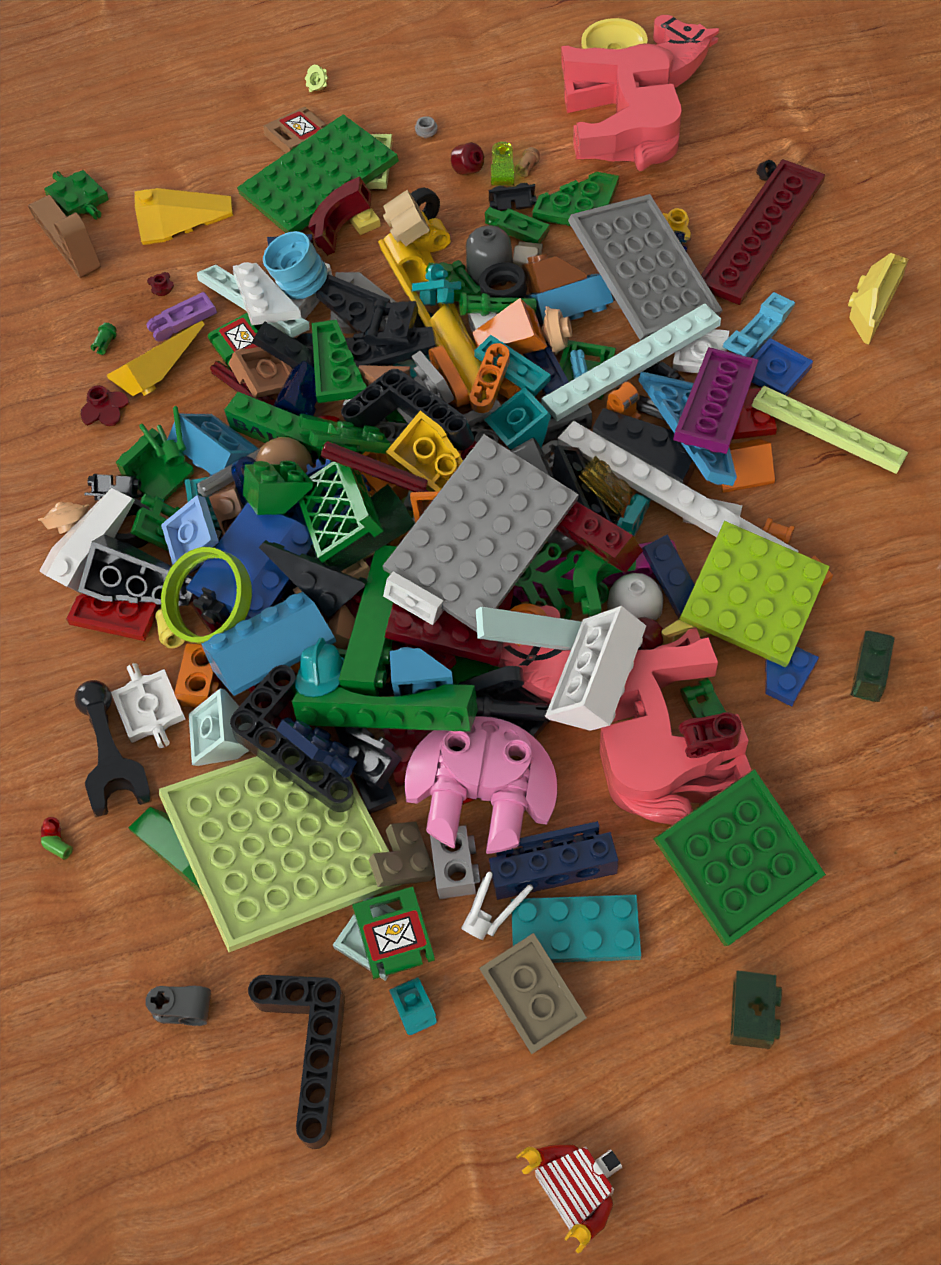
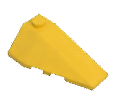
[134,188,233,245]
[107,321,205,396]
[386,411,463,492]

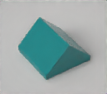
[484,387,551,449]

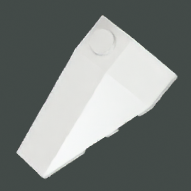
[39,488,135,594]

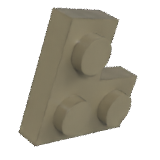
[368,822,435,887]

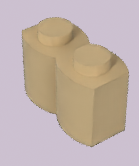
[383,190,430,246]

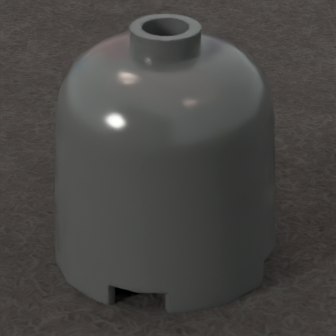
[466,225,513,288]

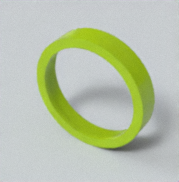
[161,547,252,644]

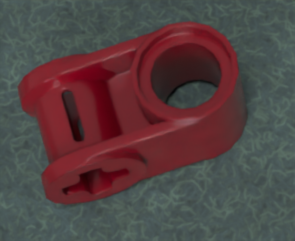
[679,712,741,758]

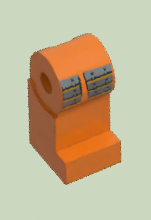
[607,382,641,420]

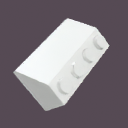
[545,606,646,731]

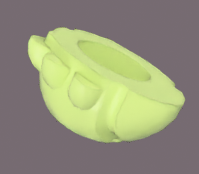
[305,65,328,92]

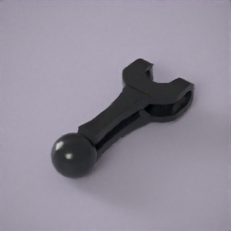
[74,680,152,818]

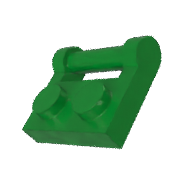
[425,260,481,301]

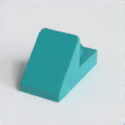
[389,977,437,1035]

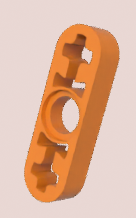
[470,343,510,413]
[429,345,469,408]

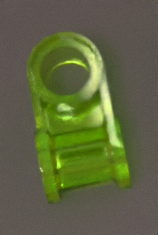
[491,142,514,186]

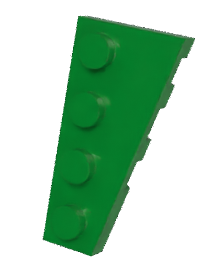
[312,320,367,403]

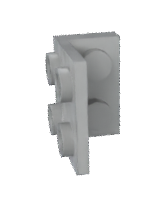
[397,351,455,424]

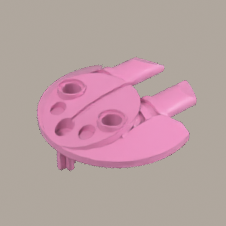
[405,716,557,854]

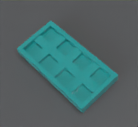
[511,895,641,963]

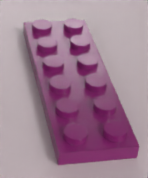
[673,347,758,454]

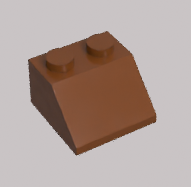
[522,253,587,293]

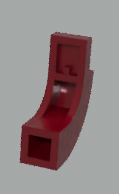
[309,176,372,256]

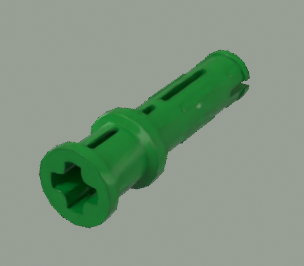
[459,293,537,316]

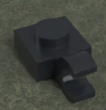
[193,587,230,625]

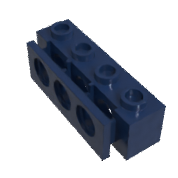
[489,821,618,900]

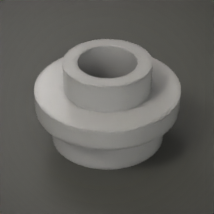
[415,116,437,138]

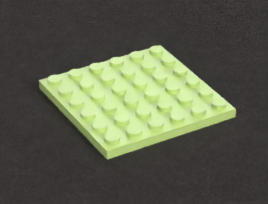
[159,739,402,952]

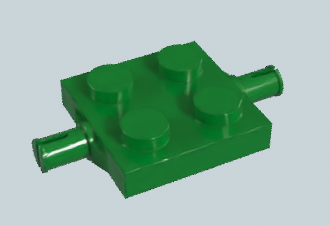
[44,170,109,220]

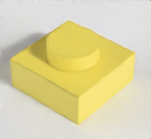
[350,208,381,235]

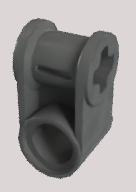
[145,986,211,1026]

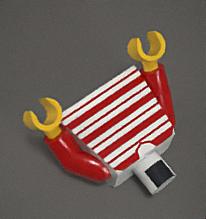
[516,1145,622,1254]

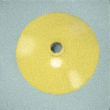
[581,18,647,49]

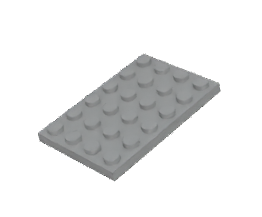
[568,194,723,341]
[383,434,578,632]

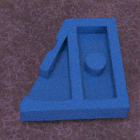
[765,646,819,707]

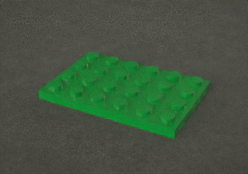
[237,114,399,233]

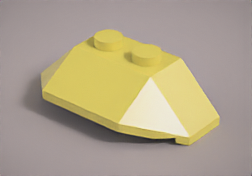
[848,253,908,344]

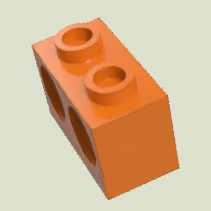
[174,644,222,708]

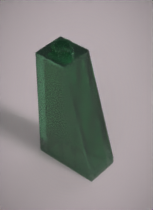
[311,484,415,572]

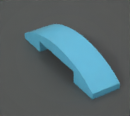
[723,292,795,357]

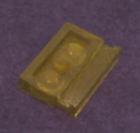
[579,456,633,514]

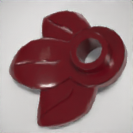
[81,385,129,426]

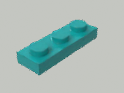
[474,335,551,397]

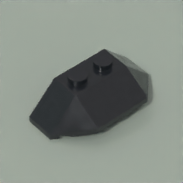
[552,445,622,525]

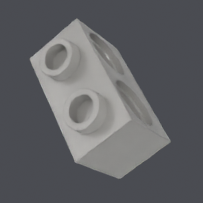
[430,825,480,899]

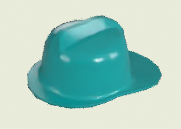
[295,638,344,697]

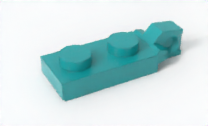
[617,493,651,537]

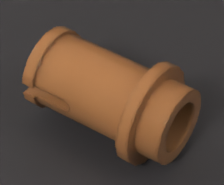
[515,147,540,177]

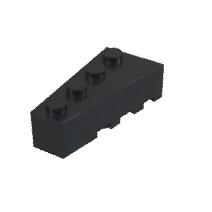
[593,408,696,486]

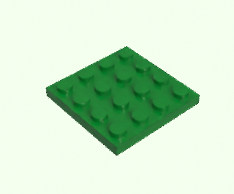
[653,769,826,946]

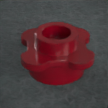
[147,272,174,296]

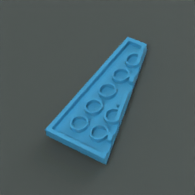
[638,372,737,486]

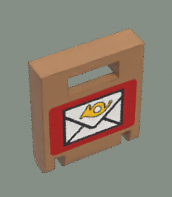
[263,107,327,153]

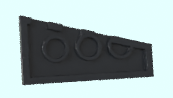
[345,327,437,369]

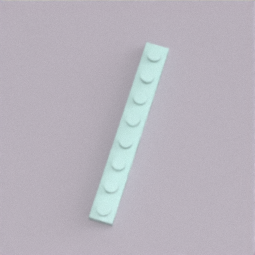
[542,304,721,421]

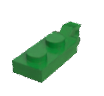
[485,207,550,244]

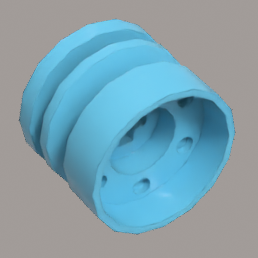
[263,231,328,300]

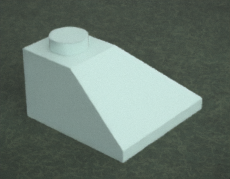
[189,689,252,766]

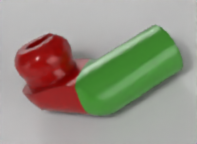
[41,817,73,860]

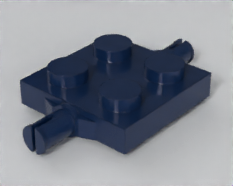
[277,717,357,778]

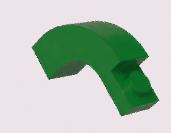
[573,532,636,617]

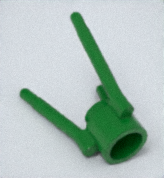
[139,406,186,467]

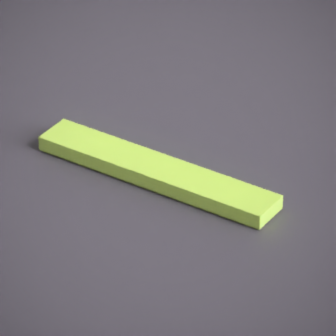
[752,386,908,474]

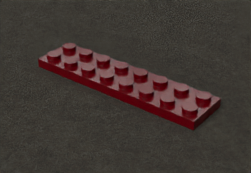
[701,159,825,305]

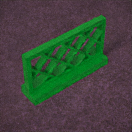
[299,461,383,563]

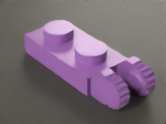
[146,292,217,342]

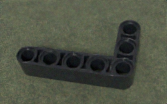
[341,369,474,451]
[230,665,354,812]
[248,975,345,1149]

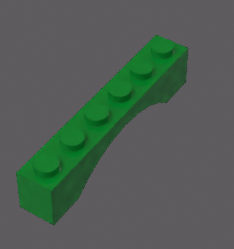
[292,684,478,732]

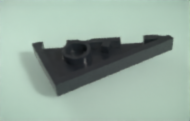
[259,540,368,618]

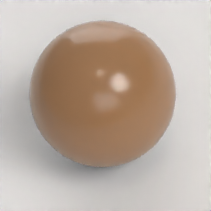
[255,437,313,474]

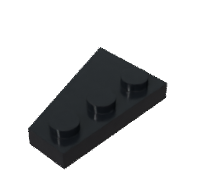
[315,274,390,334]

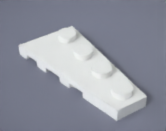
[233,262,301,325]

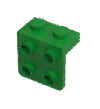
[116,428,194,502]

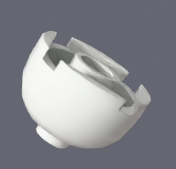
[607,573,663,620]

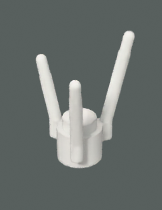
[461,871,533,940]

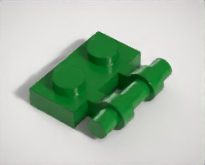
[131,493,181,552]

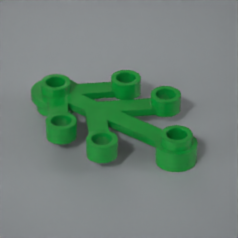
[515,543,609,620]

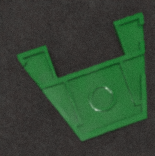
[298,414,391,454]

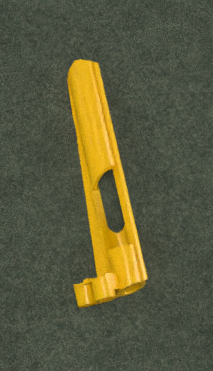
[378,211,494,403]

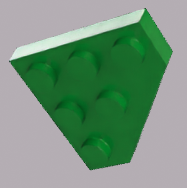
[532,172,619,226]

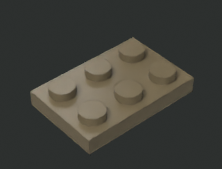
[479,933,587,1054]

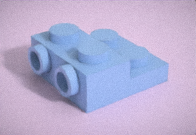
[161,495,219,574]

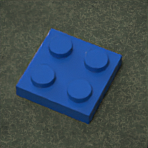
[752,338,813,396]

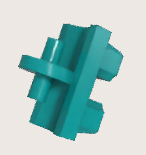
[412,264,461,306]

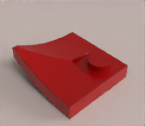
[732,388,777,440]

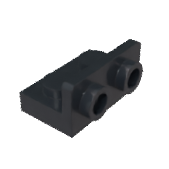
[345,727,402,789]

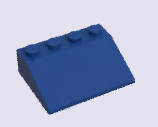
[186,502,315,620]

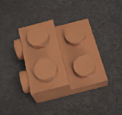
[228,346,300,398]

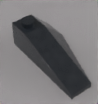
[78,534,193,606]

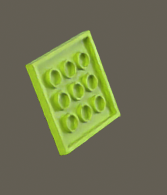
[679,521,830,667]

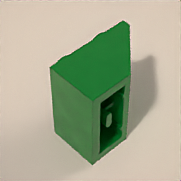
[243,461,313,515]

